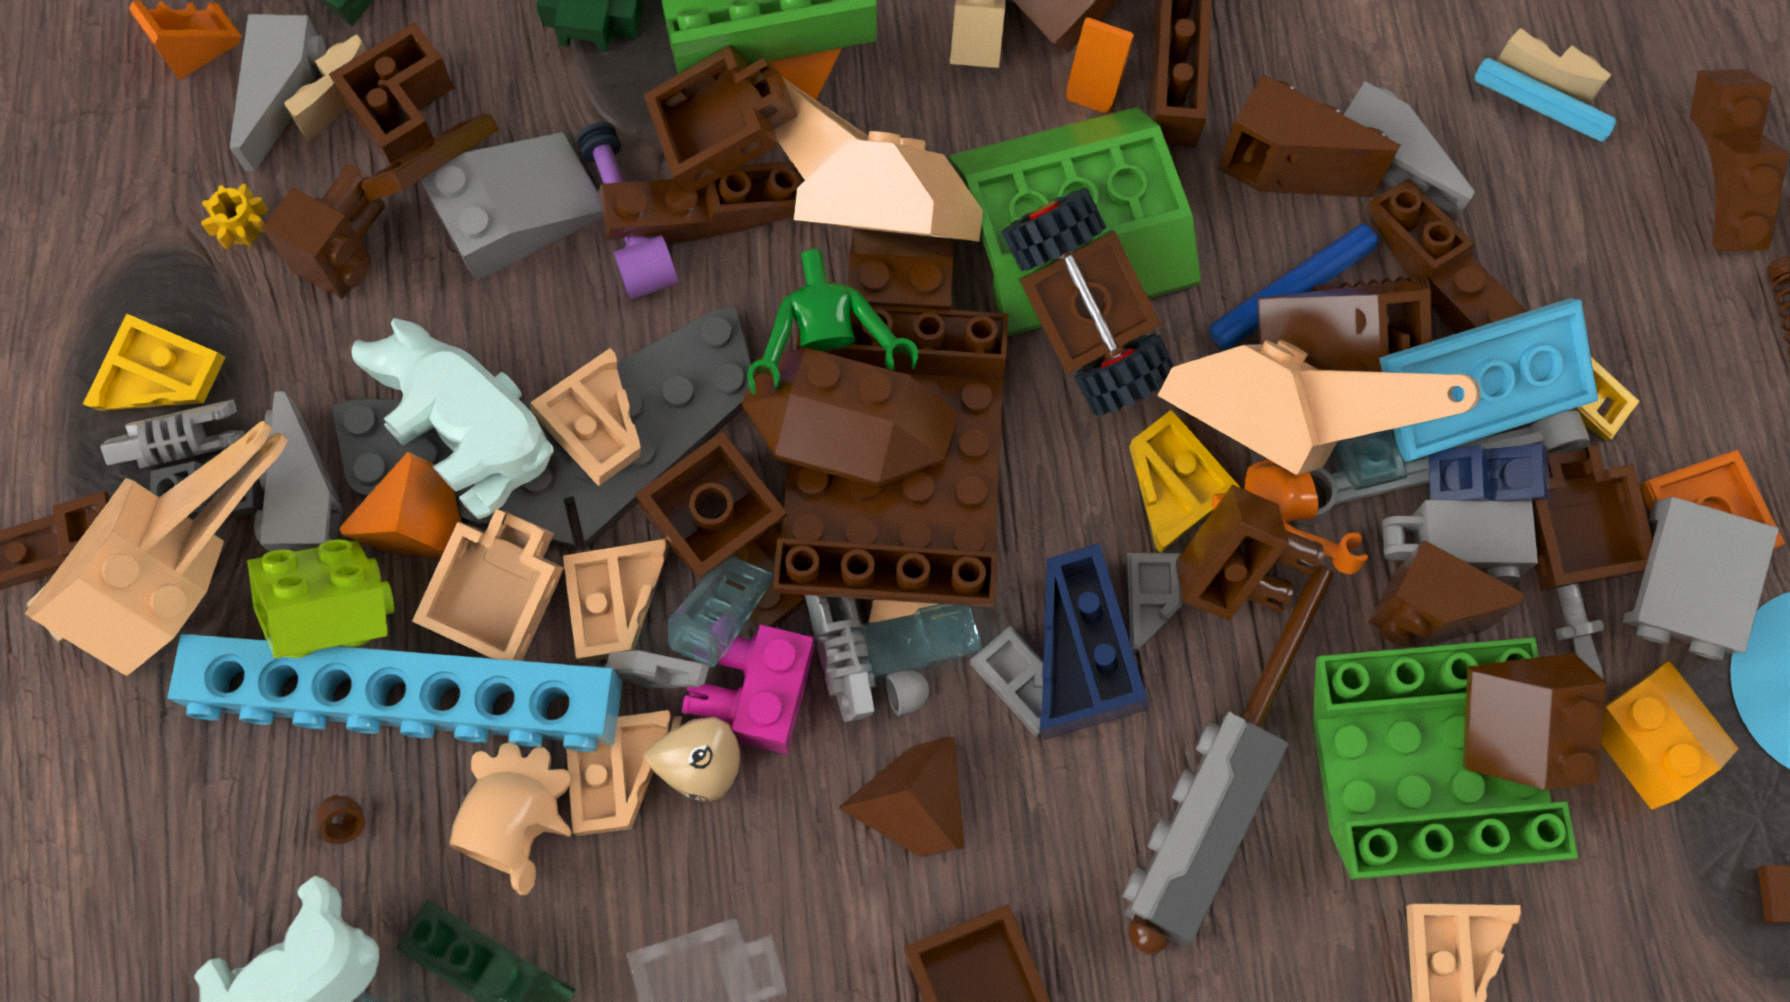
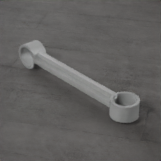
[1295,410,1591,525]

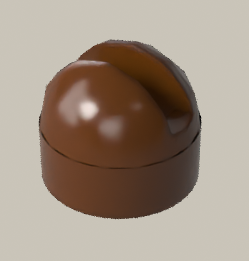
[316,795,365,844]

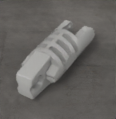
[100,399,245,469]
[805,595,876,723]

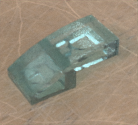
[861,604,982,681]

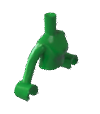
[747,249,918,395]

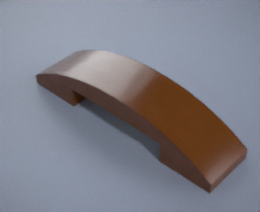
[0,491,110,589]

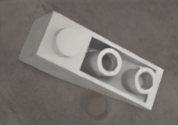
[254,391,343,552]

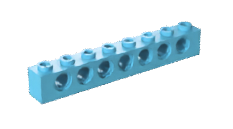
[167,634,623,752]

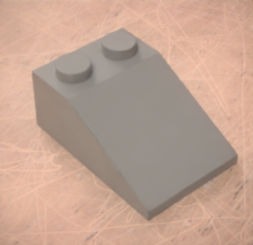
[420,132,603,282]

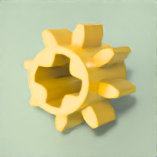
[201,184,269,249]

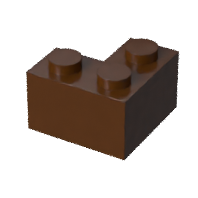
[329,22,454,165]

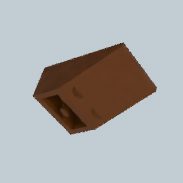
[1217,74,1401,197]
[1257,281,1432,372]

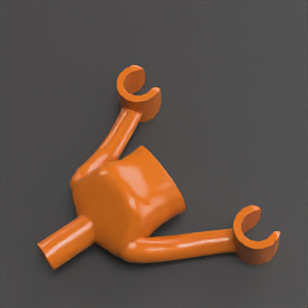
[1212,459,1369,575]

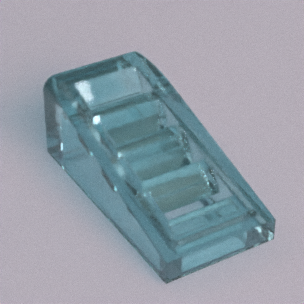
[668,556,773,667]

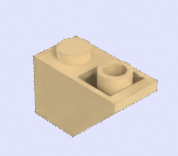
[950,0,1005,68]

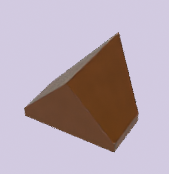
[838,737,964,856]

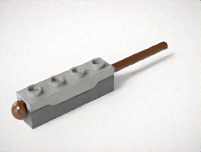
[1122,565,1334,954]

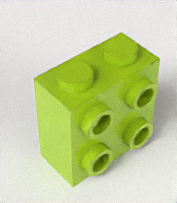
[247,539,394,659]

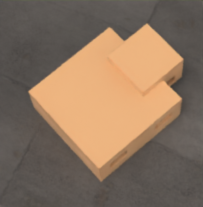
[412,509,564,661]

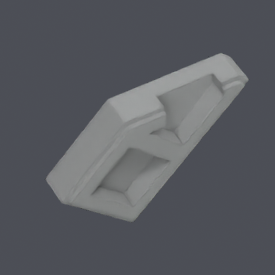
[1125,553,1182,653]
[970,625,1043,737]
[606,650,709,689]

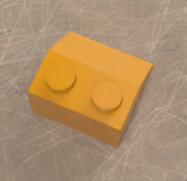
[1601,660,1739,810]

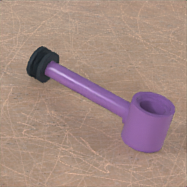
[577,122,679,300]

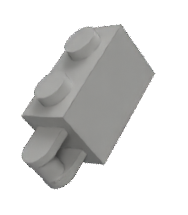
[1382,500,1538,584]

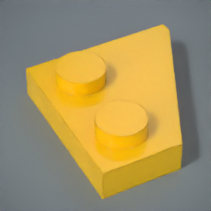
[83,314,226,411]

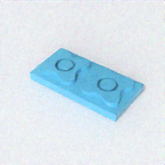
[1379,298,1598,462]

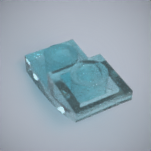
[1332,429,1409,491]

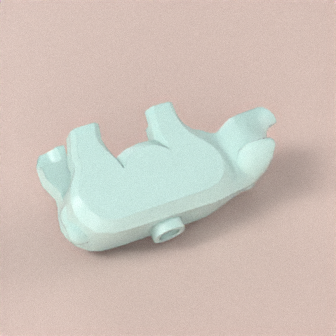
[352,318,554,520]
[194,876,379,1002]

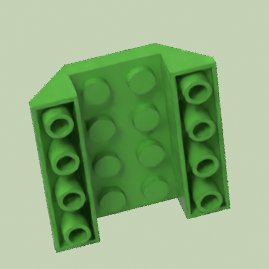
[661,0,877,74]
[948,107,1201,337]
[1313,637,1578,880]

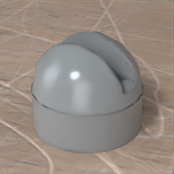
[885,670,929,716]

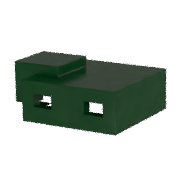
[536,0,645,52]

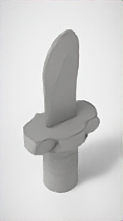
[1555,583,1604,680]

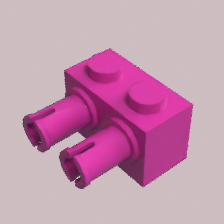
[682,625,815,755]

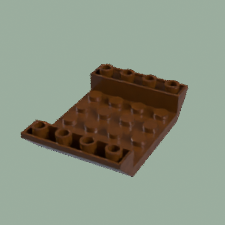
[773,305,1008,608]

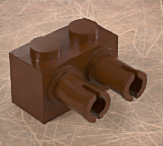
[262,164,386,299]
[1176,485,1324,621]

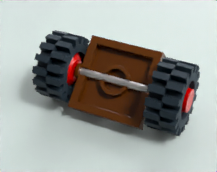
[1001,188,1175,416]

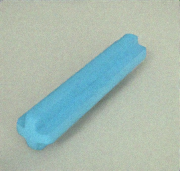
[1474,58,1616,142]

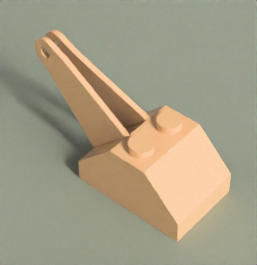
[773,76,983,242]
[1157,340,1481,475]
[25,421,288,676]

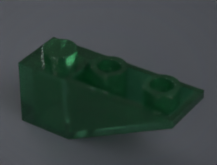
[396,899,576,1002]

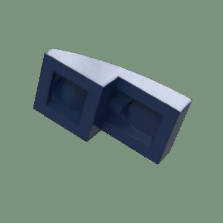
[1428,443,1550,501]

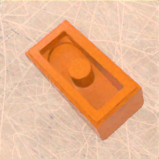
[1065,17,1134,114]

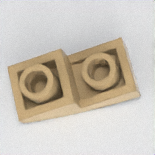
[1497,28,1611,105]
[284,34,367,141]

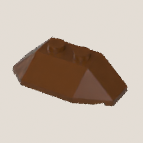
[742,348,959,487]

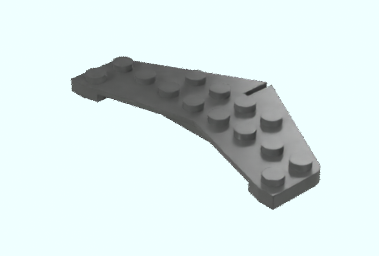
[331,305,751,550]

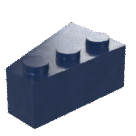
[1040,543,1149,740]

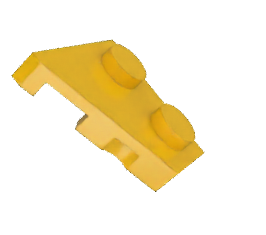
[1129,410,1240,553]

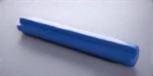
[1209,224,1379,350]

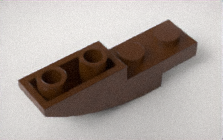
[598,161,805,243]
[1368,178,1528,334]

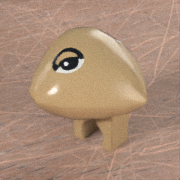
[644,716,740,803]

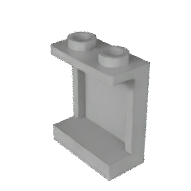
[1622,497,1779,661]

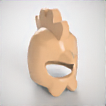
[449,743,572,895]

